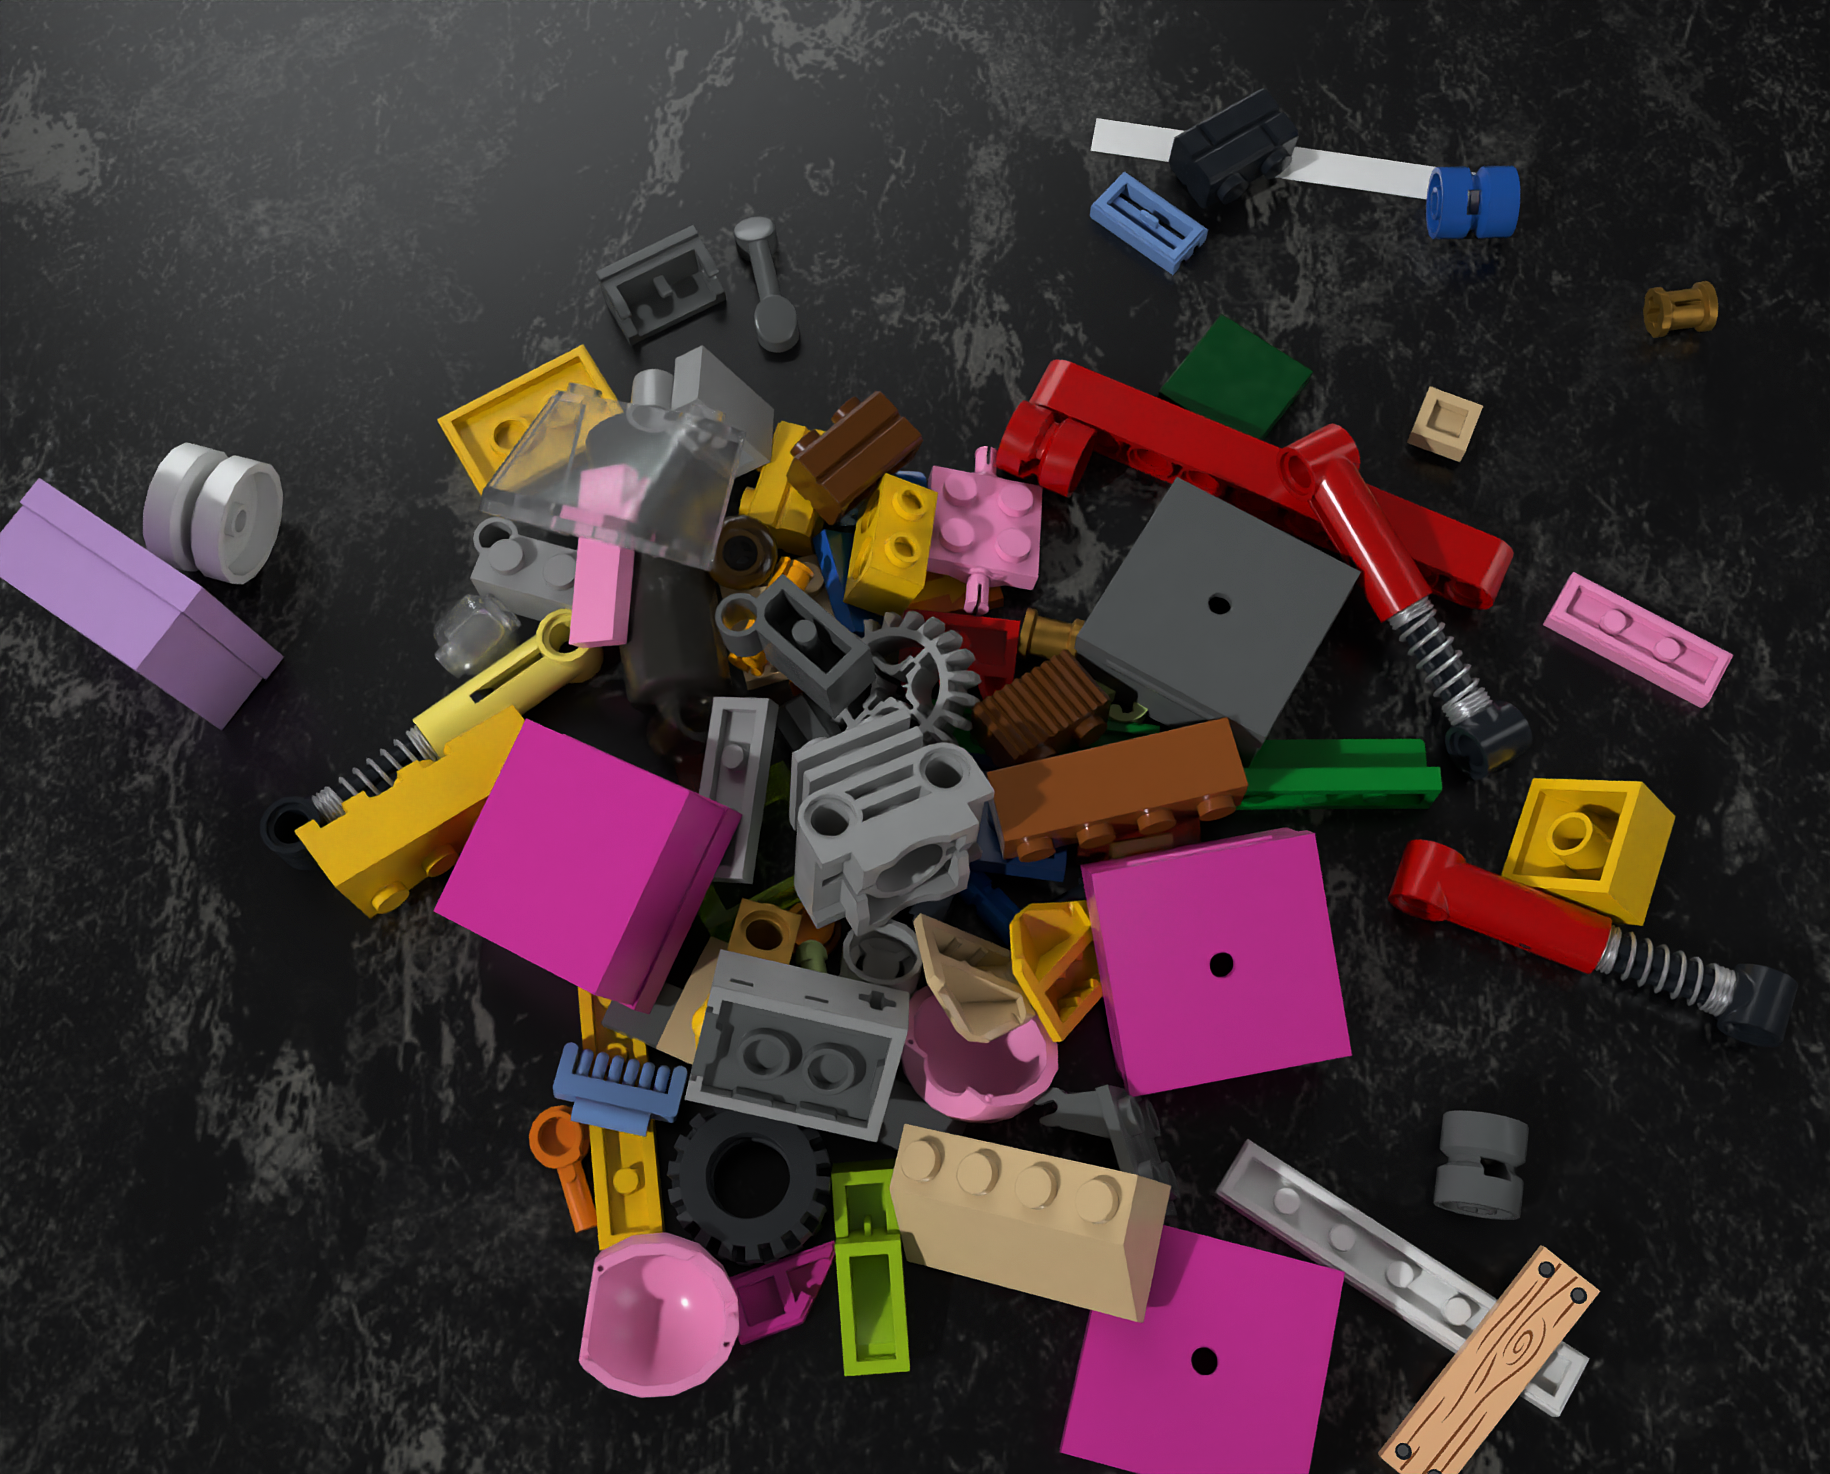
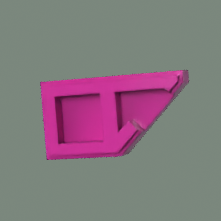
[729,1240,836,1345]

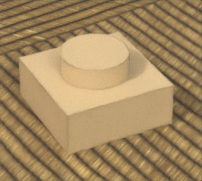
[1407,387,1483,462]

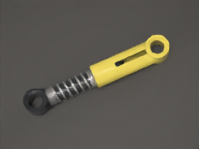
[260,608,604,870]

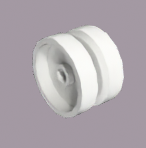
[143,442,283,584]

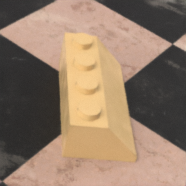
[889,1124,1171,1323]

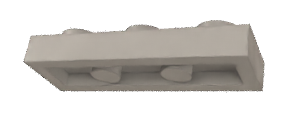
[699,697,779,884]

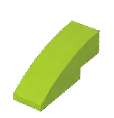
[831,1159,910,1376]

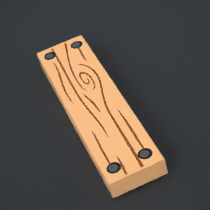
[1378,1245,1600,1474]

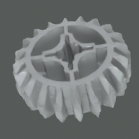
[830,611,982,748]

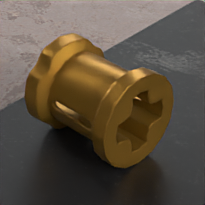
[1643,281,1718,338]
[1016,608,1085,659]

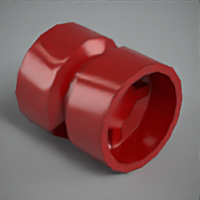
[995,400,1098,498]

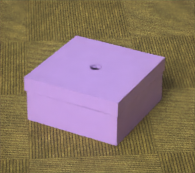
[0,478,284,730]

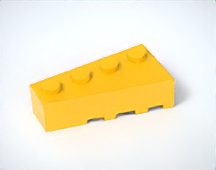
[294,705,525,919]

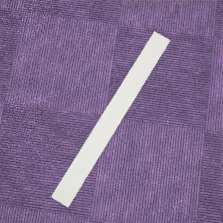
[1091,118,1476,199]

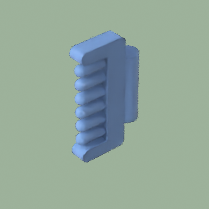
[553,1042,687,1137]

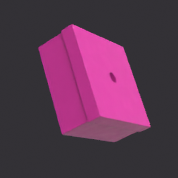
[434,718,743,1015]
[1080,827,1352,1097]
[1060,1225,1345,1474]

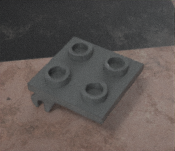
[1034,1084,1180,1219]

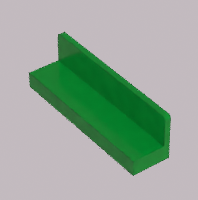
[1235,739,1442,810]

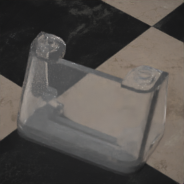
[478,382,747,571]

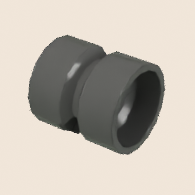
[1433,1111,1529,1220]

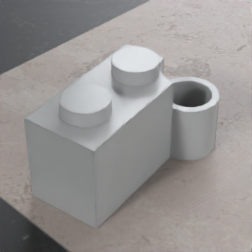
[629,345,774,482]
[470,517,577,621]

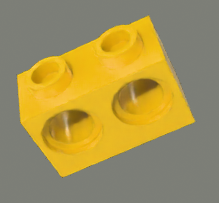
[843,473,938,616]

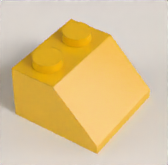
[1501,778,1676,926]

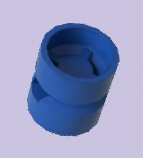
[1426,166,1520,239]

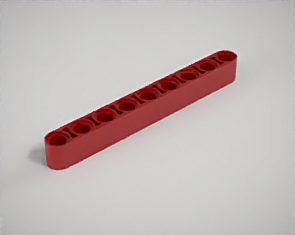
[1029,360,1514,610]

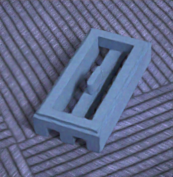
[1090,172,1208,275]

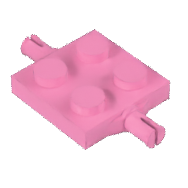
[927,446,1043,616]

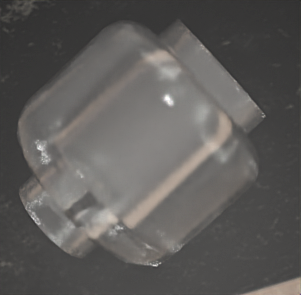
[433,593,521,678]

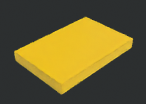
[437,344,627,513]

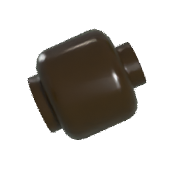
[702,515,778,591]

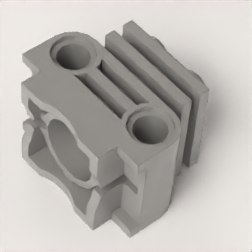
[789,707,995,937]

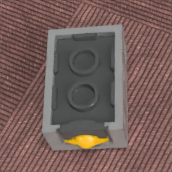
[685,949,909,1142]

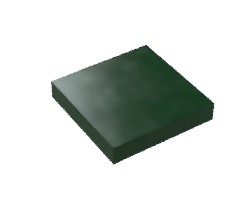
[1158,314,1313,441]

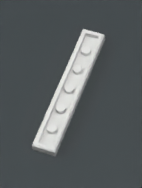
[1213,1139,1589,1417]

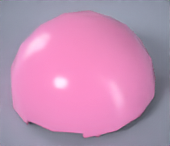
[900,985,1059,1123]
[579,1232,739,1398]

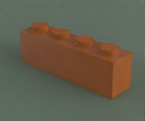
[986,717,1249,862]

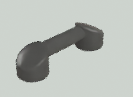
[733,216,800,352]

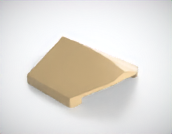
[913,913,1036,1043]

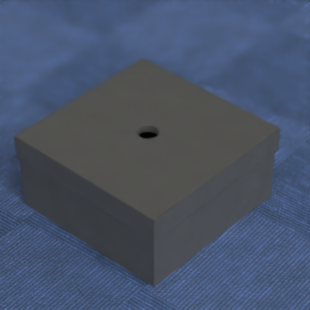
[1074,477,1361,768]

